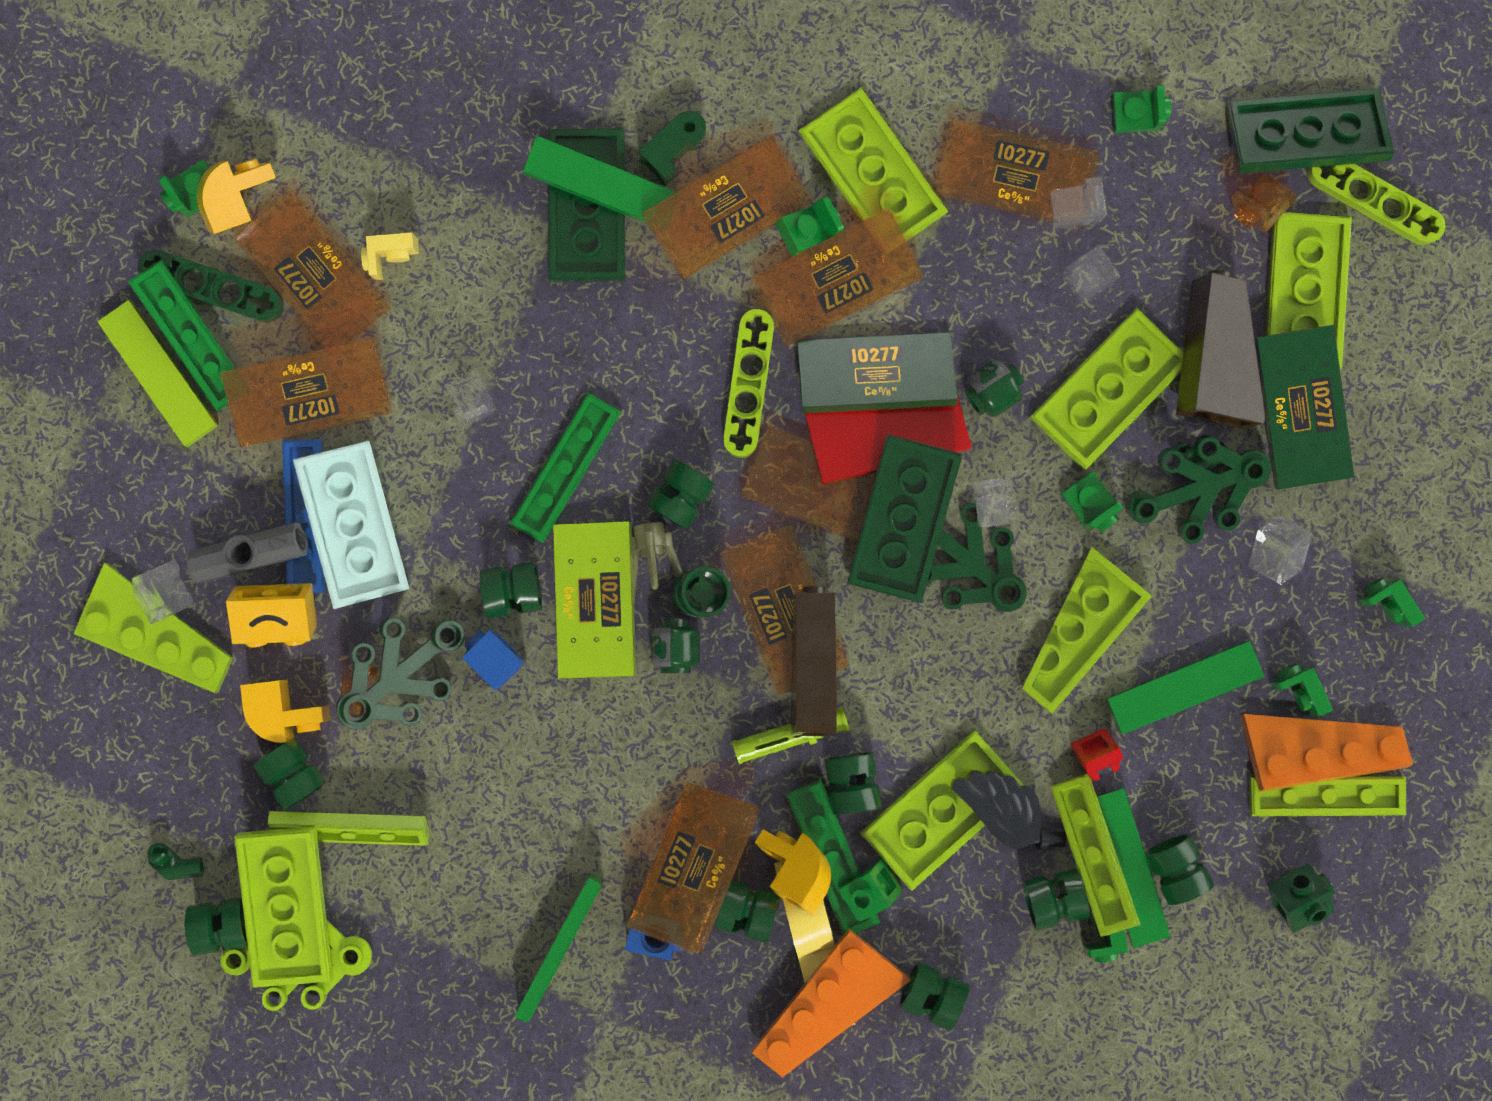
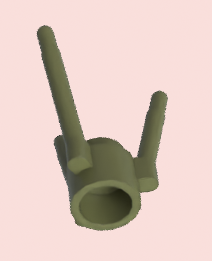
[632,522,683,604]

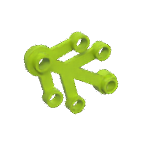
[220,920,372,1011]

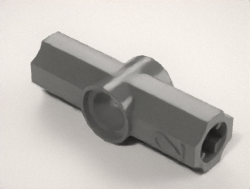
[186,523,309,584]

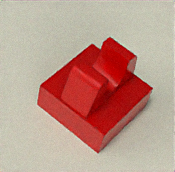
[1070,728,1124,781]

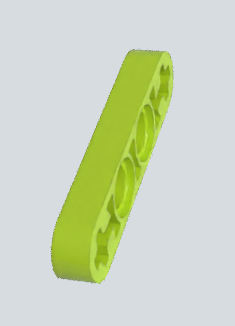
[1307,164,1446,245]
[724,309,774,458]

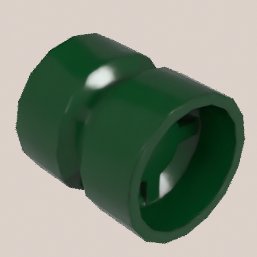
[645,458,715,530]
[480,562,543,618]
[670,566,731,618]
[253,738,327,811]
[824,752,882,815]
[1144,834,1214,905]
[1022,868,1090,931]
[714,879,780,944]
[184,897,248,956]
[899,961,970,1031]

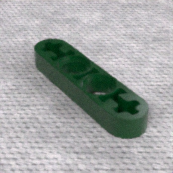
[137,249,284,323]

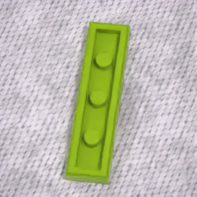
[98,300,219,447]
[1050,774,1141,937]
[1249,776,1406,816]
[267,811,430,846]

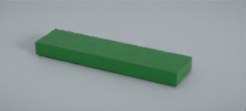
[522,136,680,231]
[128,260,251,412]
[510,392,622,544]
[1105,641,1265,735]
[785,779,880,935]
[1097,787,1171,948]
[514,873,604,1023]

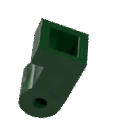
[639,111,706,186]

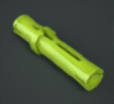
[732,706,850,764]

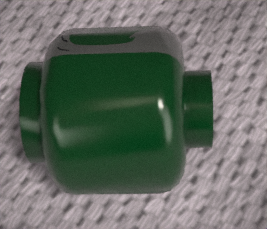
[964,360,1024,417]
[651,619,700,673]

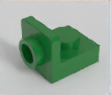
[1111,85,1172,133]
[158,159,210,218]
[775,196,844,257]
[1060,471,1124,532]
[1358,577,1426,627]
[1269,663,1333,717]
[840,858,903,922]
[1083,922,1128,962]

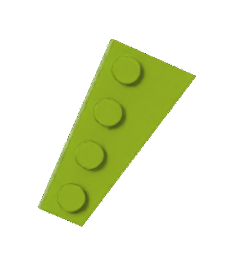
[1022,547,1152,714]
[74,563,233,693]

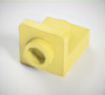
[361,233,419,280]

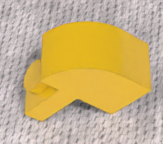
[197,158,276,234]
[240,679,331,743]
[755,829,831,916]

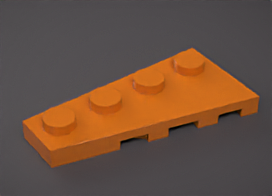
[1241,714,1413,792]
[752,929,911,1077]

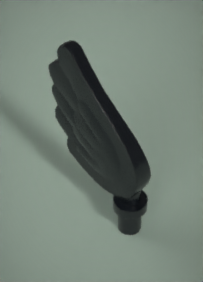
[950,770,1066,850]

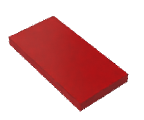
[803,395,972,485]

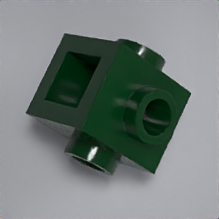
[1267,863,1335,933]

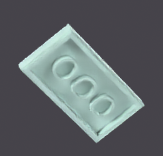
[293,441,409,609]

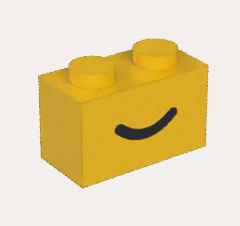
[226,583,317,647]

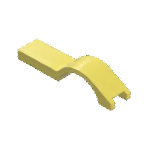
[774,862,855,1025]

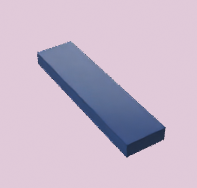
[282,439,327,593]

